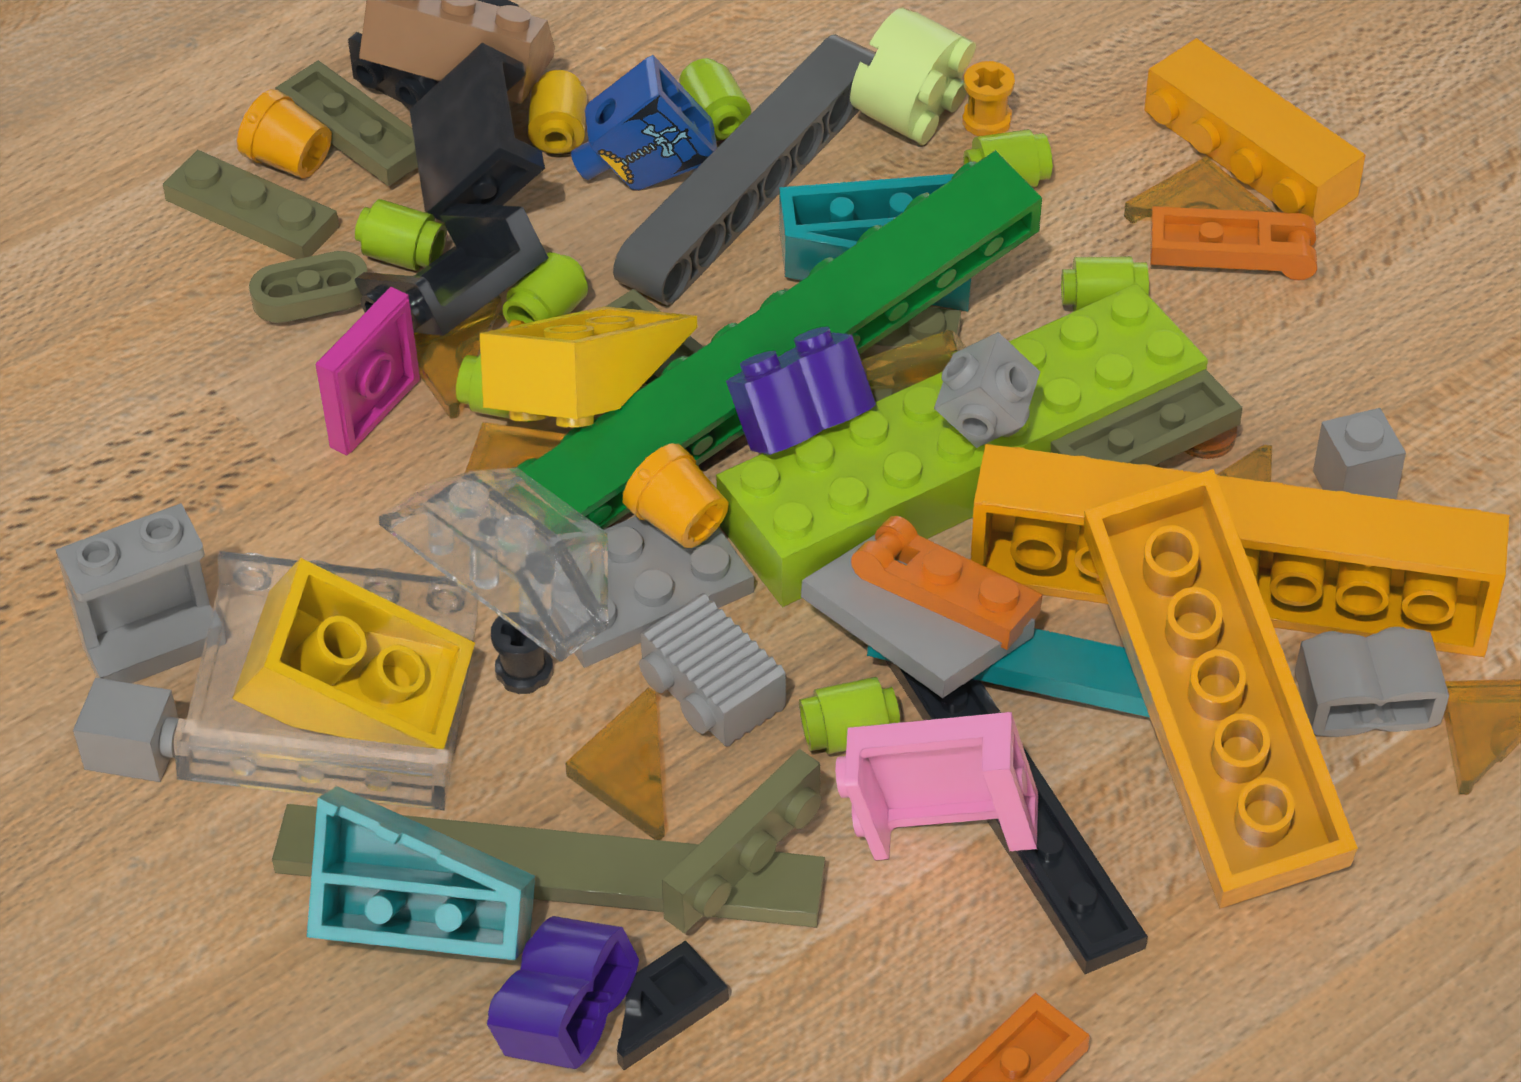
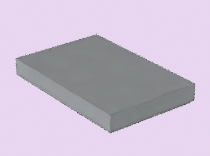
[801,535,1035,698]

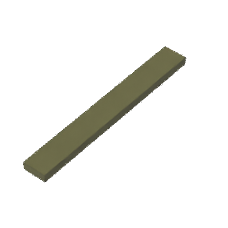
[272,804,825,927]

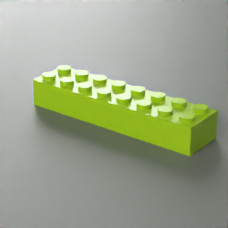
[716,283,1208,608]

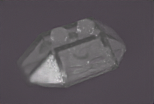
[379,467,608,662]

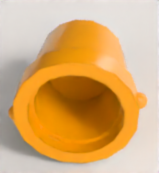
[237,89,332,178]
[623,443,729,548]

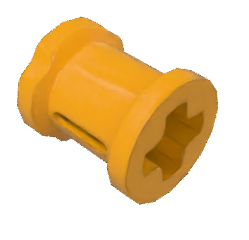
[962,61,1015,136]

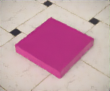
[315,287,420,456]

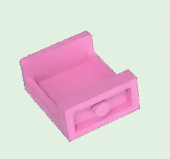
[835,712,1038,860]

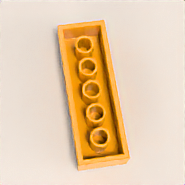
[1084,469,1358,909]

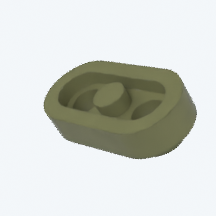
[249,251,368,323]

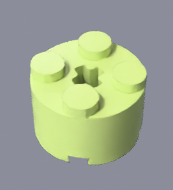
[850,8,976,145]

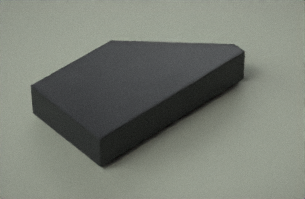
[617,940,729,1070]

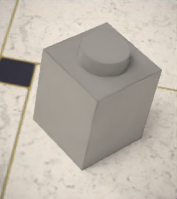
[1313,408,1406,499]
[73,678,186,782]

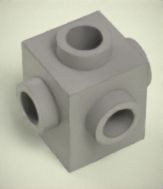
[934,332,1040,448]

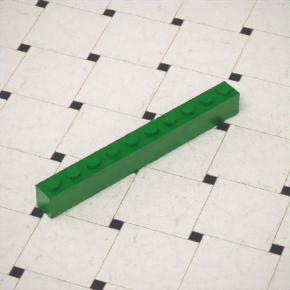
[503,150,1042,555]

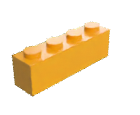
[1144,38,1366,226]

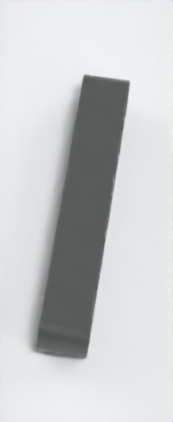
[613,34,876,305]

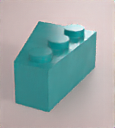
[779,174,971,312]
[307,786,535,960]

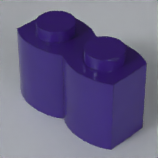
[726,327,876,455]
[487,916,639,1069]

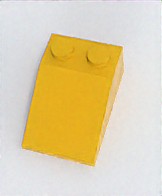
[480,306,698,427]
[232,558,475,757]

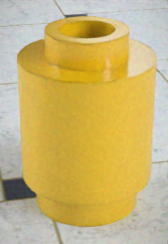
[528,70,587,154]

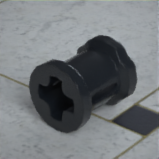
[491,608,553,694]

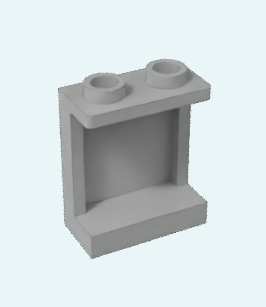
[55,503,227,683]

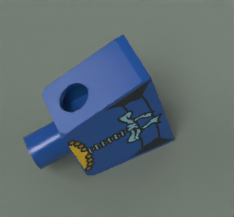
[571,55,717,190]

